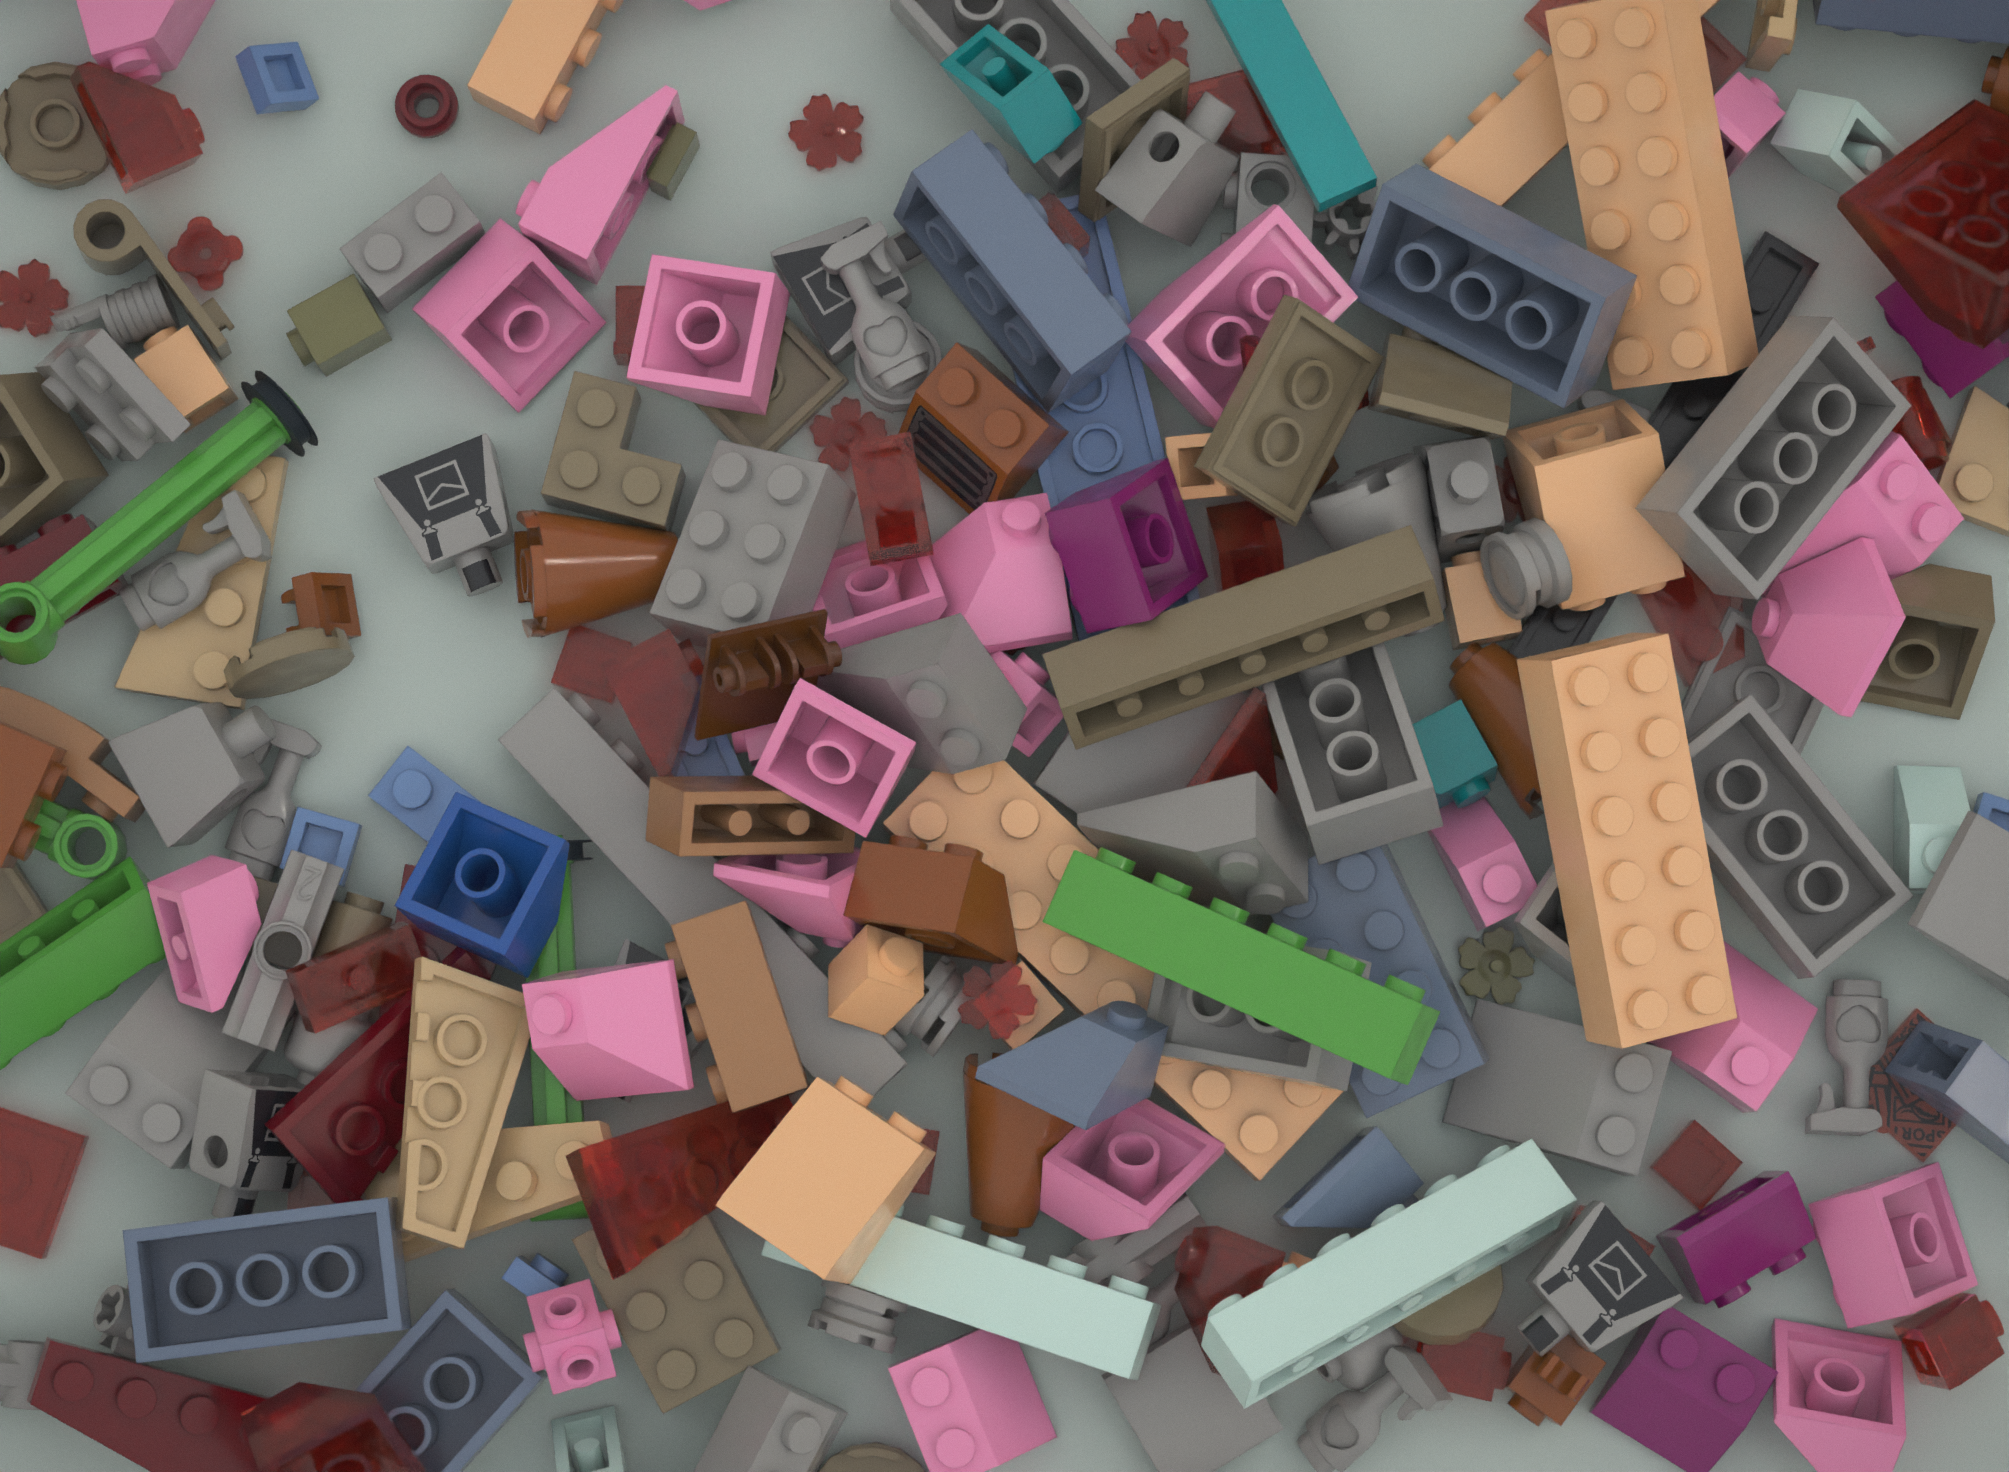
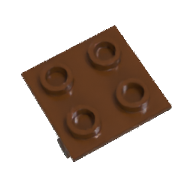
[694,609,842,741]

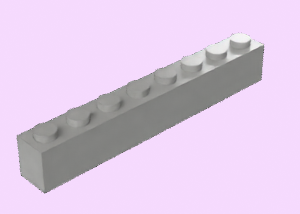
[498,687,908,1096]

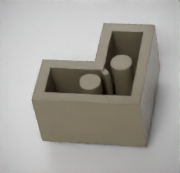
[541,371,686,531]

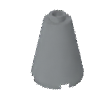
[1305,453,1447,637]

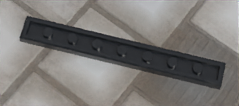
[1508,231,1819,659]

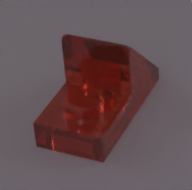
[848,432,934,566]

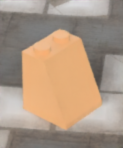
[1503,399,1685,611]
[715,1075,936,1284]

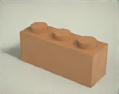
[645,776,855,857]
[665,900,809,1113]

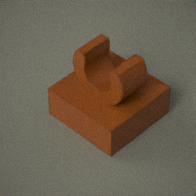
[281,572,361,639]

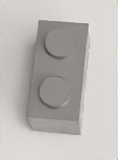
[340,172,485,313]

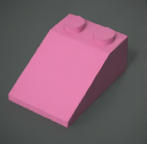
[516,85,685,285]
[1126,204,1358,428]
[1761,431,1964,598]

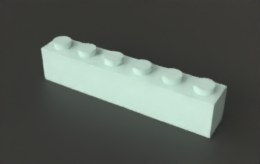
[1201,1139,1577,1409]
[761,1205,1162,1380]

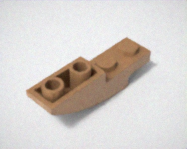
[0,686,146,823]

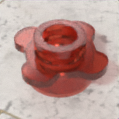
[168,216,244,291]

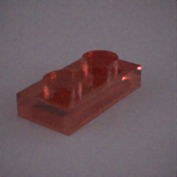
[285,921,421,1034]

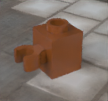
[1501,1334,1607,1427]

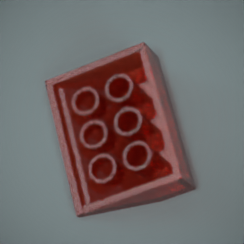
[1837,99,2009,349]

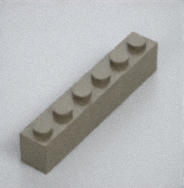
[1042,525,1445,750]

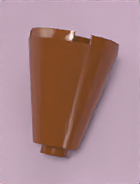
[514,509,678,638]
[1448,642,1544,819]
[963,1052,1075,1237]

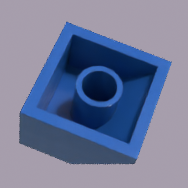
[394,792,570,978]

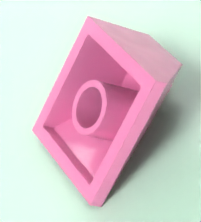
[927,493,1072,653]
[812,523,948,649]
[1752,537,1906,718]
[713,847,864,948]
[1646,941,1818,1113]
[522,959,694,1101]
[1040,1099,1225,1241]
[1772,1318,1906,1472]

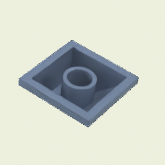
[975,1001,1169,1130]
[1272,1126,1424,1228]

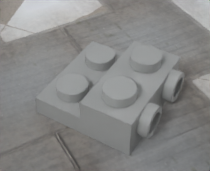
[34,328,191,461]

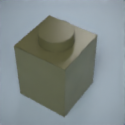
[286,273,392,377]

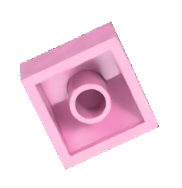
[76,0,215,89]
[412,218,606,413]
[626,254,790,415]
[752,678,916,838]
[1808,1162,1978,1329]
[888,1328,1057,1472]

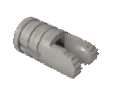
[50,274,180,349]

